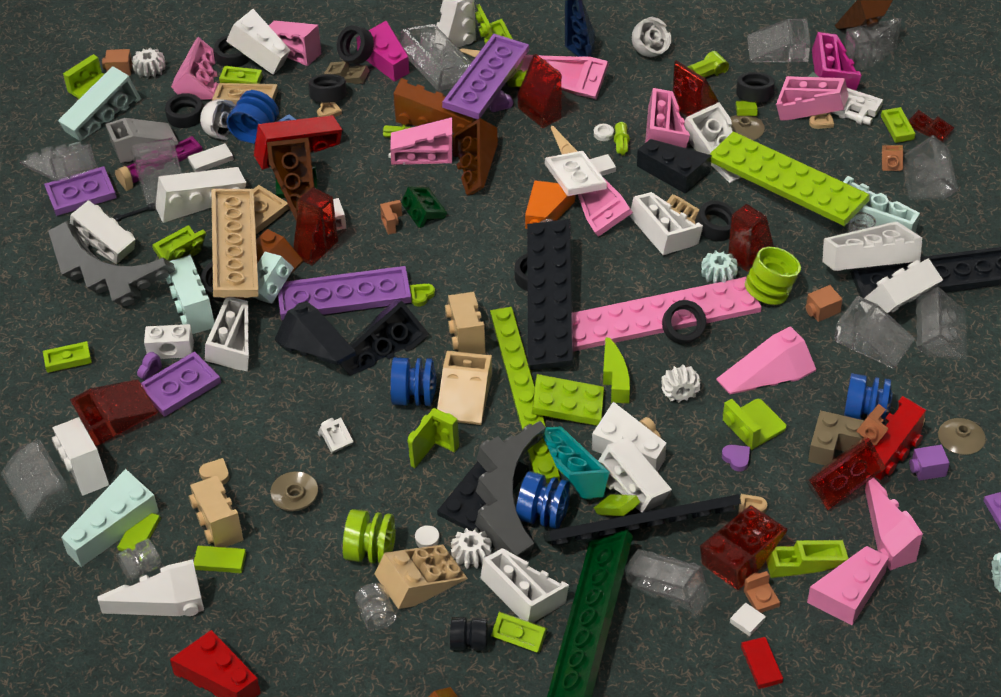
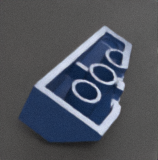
[565,0,595,57]

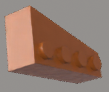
[393,78,477,133]

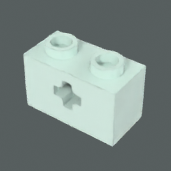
[254,252,294,304]

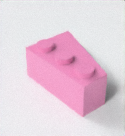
[269,21,322,66]
[776,76,849,120]
[645,88,690,148]
[391,118,452,164]
[807,546,889,625]

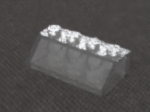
[399,24,472,91]

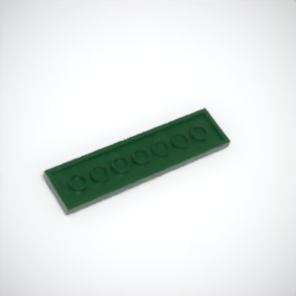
[547,530,633,697]

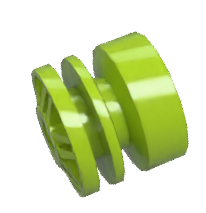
[744,247,801,305]
[343,509,396,564]

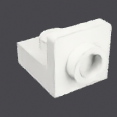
[318,418,353,454]

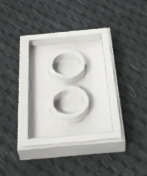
[545,151,607,196]

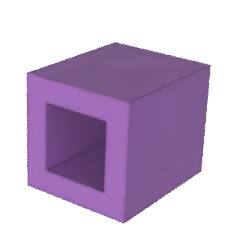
[909,445,949,481]

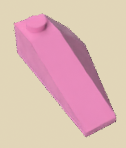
[171,37,219,99]
[716,326,816,394]

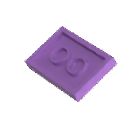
[44,166,116,216]
[138,351,221,417]

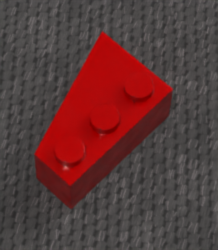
[857,396,926,480]
[170,630,261,697]

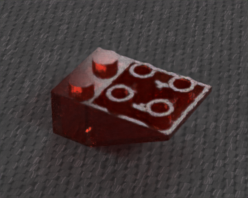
[518,54,562,128]
[673,60,718,117]
[70,379,158,446]
[700,505,787,590]

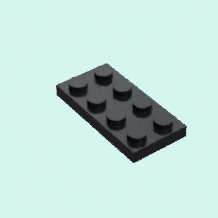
[437,461,529,533]

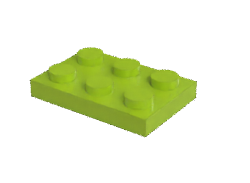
[532,374,604,426]

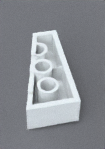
[155,167,246,223]
[822,221,922,271]

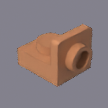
[882,145,903,171]
[380,200,402,235]
[856,404,888,445]
[744,571,780,613]

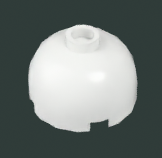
[632,17,671,57]
[200,99,236,140]

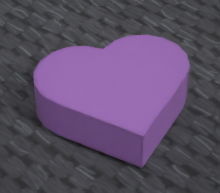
[489,90,513,112]
[137,352,162,381]
[722,445,750,471]

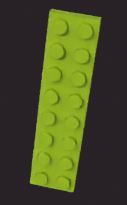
[709,131,870,226]

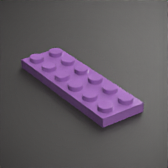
[442,34,529,119]
[278,266,412,320]

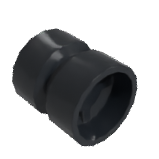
[450,617,488,651]

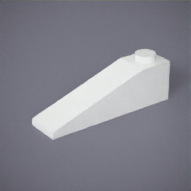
[684,102,742,183]
[98,560,204,616]

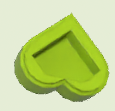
[409,284,435,306]

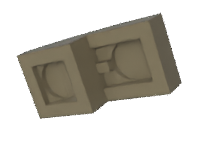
[324,61,369,84]

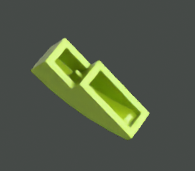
[603,337,630,403]
[765,540,849,578]

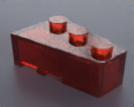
[293,187,338,266]
[728,204,774,272]

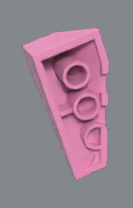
[865,476,923,570]

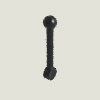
[113,203,156,222]

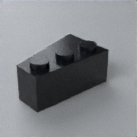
[637,139,712,194]

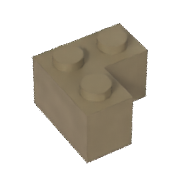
[808,410,865,467]

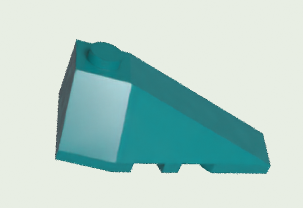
[543,427,610,499]

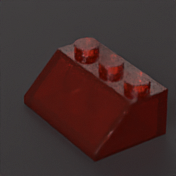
[805,437,886,510]

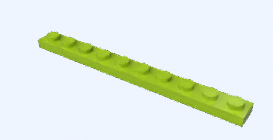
[490,307,560,483]

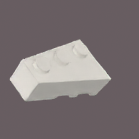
[432,0,476,54]
[226,9,290,74]
[629,192,703,255]
[70,200,136,264]
[861,258,943,322]
[205,297,249,371]
[592,402,666,472]
[52,417,109,496]
[598,437,672,513]
[481,548,569,623]

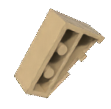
[445,292,485,354]
[189,475,243,547]

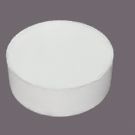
[594,124,614,141]
[415,526,439,548]

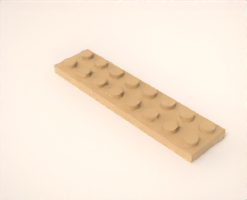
[211,189,258,298]

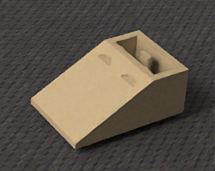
[437,351,492,425]
[374,544,468,609]

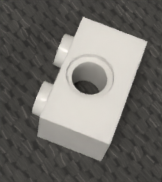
[144,324,194,359]

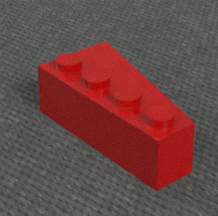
[254,115,342,170]

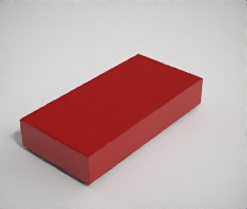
[741,637,783,689]

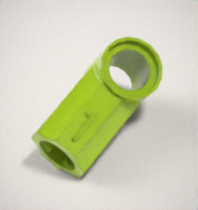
[687,51,729,81]

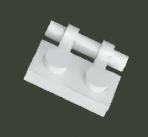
[832,88,883,126]

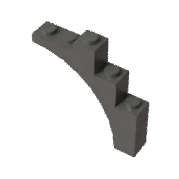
[48,222,176,306]
[475,421,546,559]

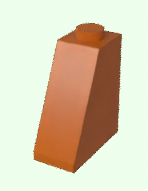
[525,180,575,229]

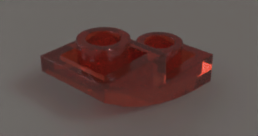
[908,110,954,141]

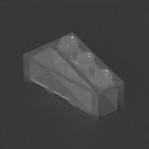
[624,549,711,620]

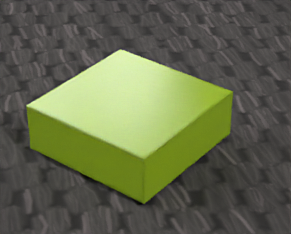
[735,101,757,116]

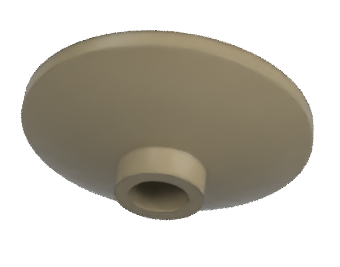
[730,115,765,140]
[938,418,985,455]
[270,472,318,511]

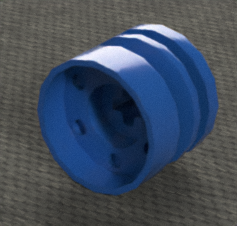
[226,90,279,144]
[391,357,436,406]
[844,373,892,424]
[516,471,570,530]

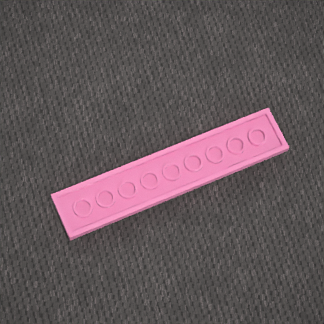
[573,277,761,351]

